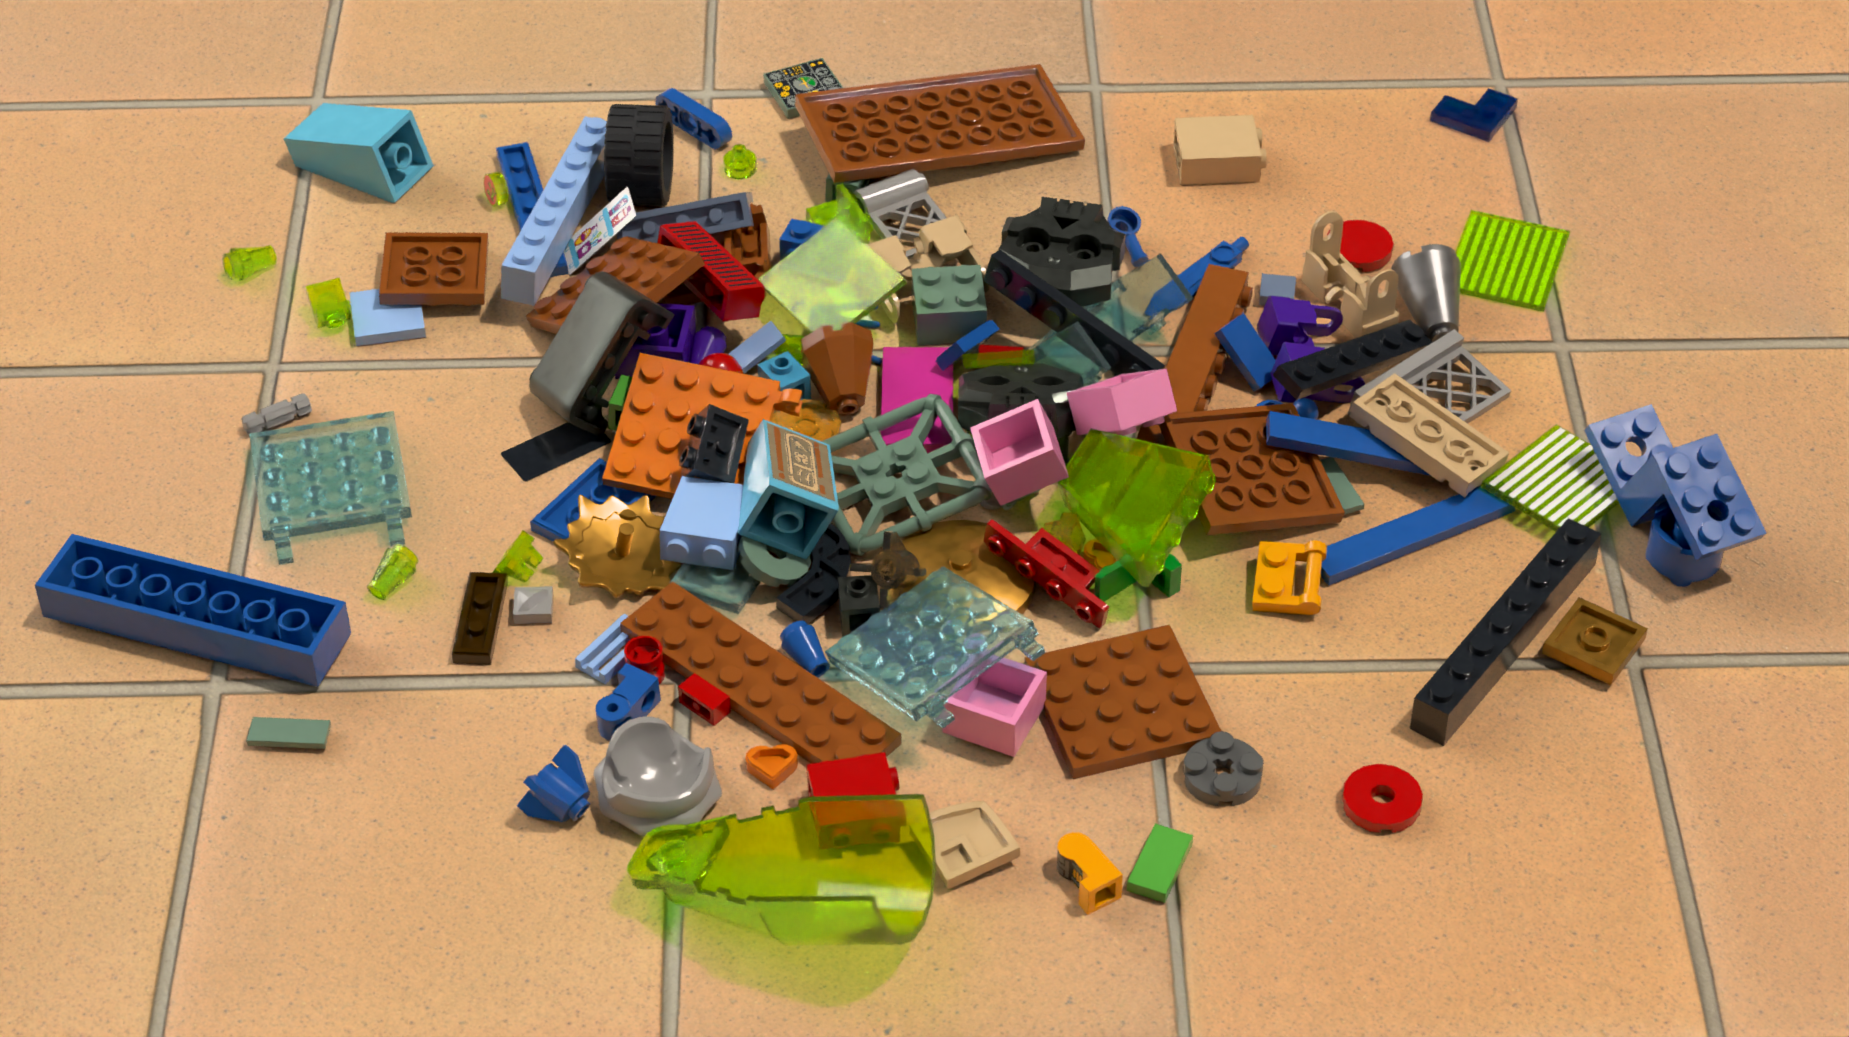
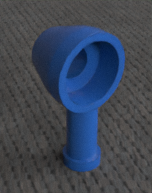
[1107,206,1149,267]

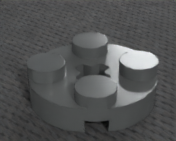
[1183,731,1264,806]

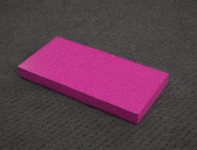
[881,347,953,453]

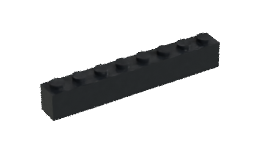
[1410,518,1602,746]

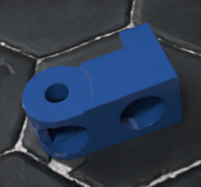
[595,663,661,740]

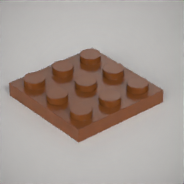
[379,232,489,306]

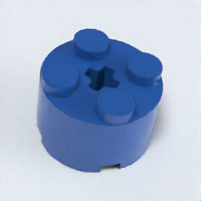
[1645,501,1724,587]

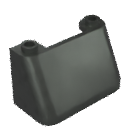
[529,271,675,437]

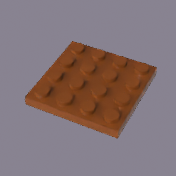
[526,236,705,334]
[1158,403,1345,536]
[1024,624,1221,779]

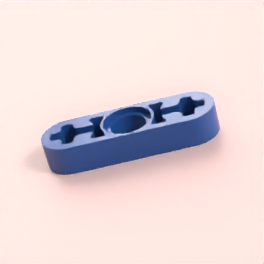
[655,88,733,149]

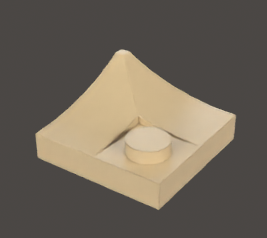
[911,801,1020,889]

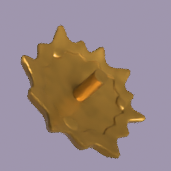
[553,495,682,598]

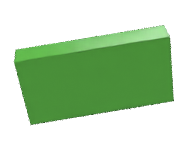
[1127,823,1193,903]

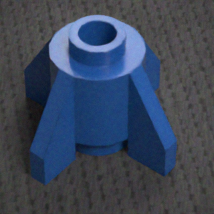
[517,745,590,822]

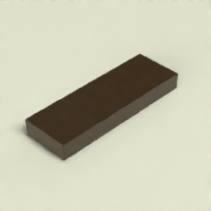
[452,572,508,665]

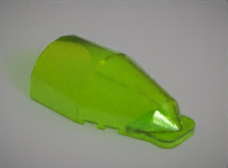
[627,794,936,945]

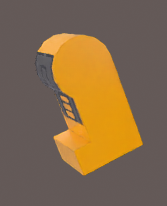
[1057,832,1123,915]

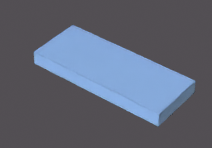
[729,321,787,374]

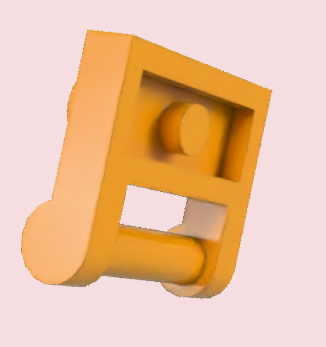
[1252,540,1327,615]

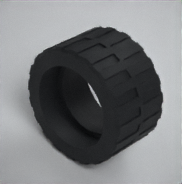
[604,104,674,207]

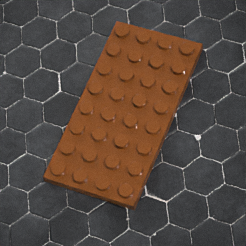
[795,64,1085,183]

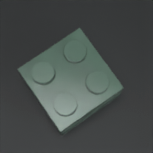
[912,265,987,346]

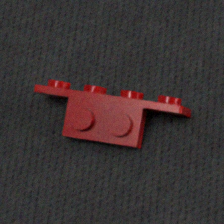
[983,519,1109,629]

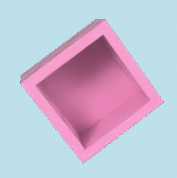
[1067,369,1177,439]
[970,399,1069,506]
[942,648,1047,757]

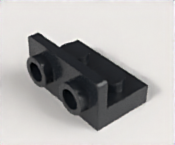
[679,404,749,483]

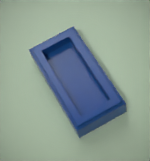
[1214,313,1276,392]
[936,320,1000,371]

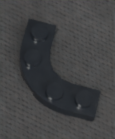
[776,523,851,624]

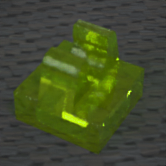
[492,530,543,582]

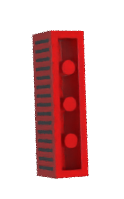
[657,221,765,321]

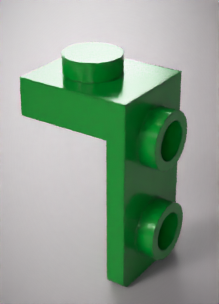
[1094,540,1182,602]

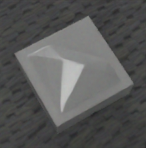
[513,586,554,624]

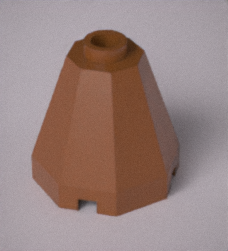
[801,322,874,415]

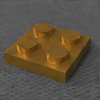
[1542,597,1648,685]

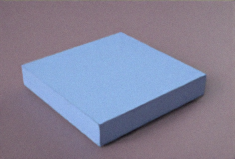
[350,289,426,346]

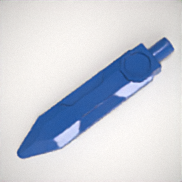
[1147,237,1249,316]

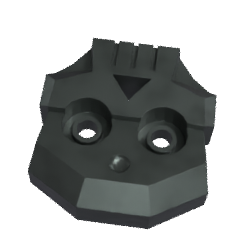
[998,197,1125,307]
[958,363,1084,466]

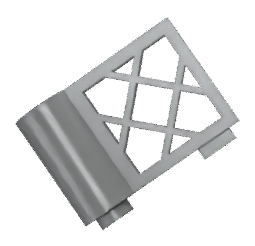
[852,169,947,259]

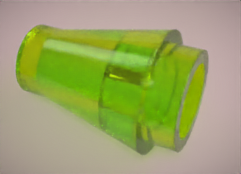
[222,245,277,281]
[367,544,419,600]

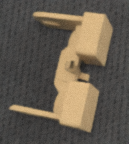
[1302,211,1399,338]
[856,215,990,323]

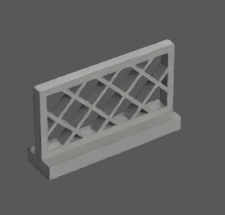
[1348,329,1511,424]

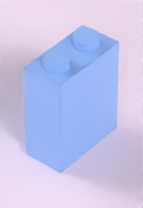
[660,476,743,570]

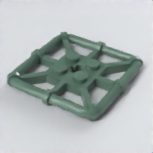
[821,394,993,556]

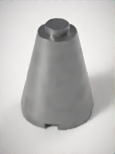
[1391,244,1461,342]

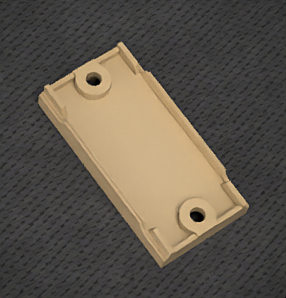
[1349,373,1509,498]

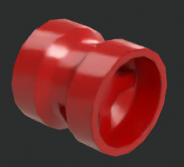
[624,636,665,685]

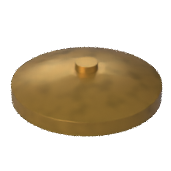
[886,520,1036,638]

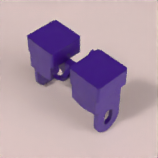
[1257,295,1365,403]

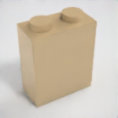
[1173,115,1267,185]

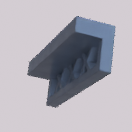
[616,192,754,243]

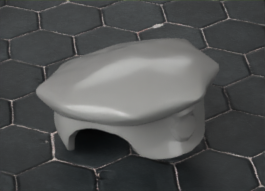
[593,716,722,836]

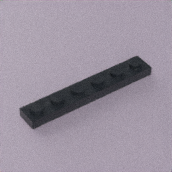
[983,249,1165,375]
[1273,319,1433,400]

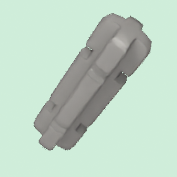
[241,393,312,435]

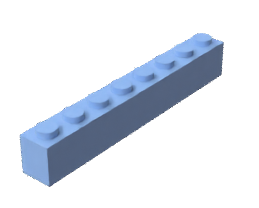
[501,116,607,306]

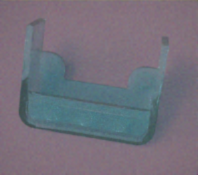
[1024,253,1194,387]

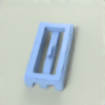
[575,614,630,684]

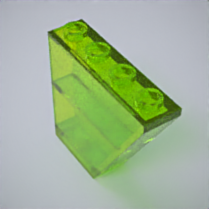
[1058,428,1216,587]

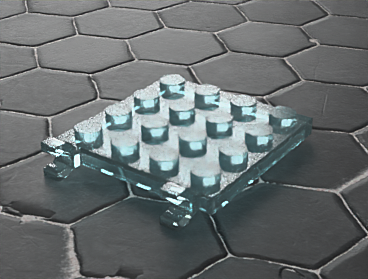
[249,411,412,565]
[825,566,1045,728]

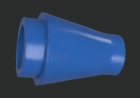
[780,620,830,677]

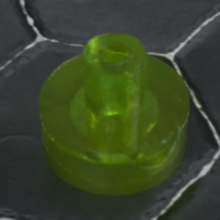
[723,144,757,179]

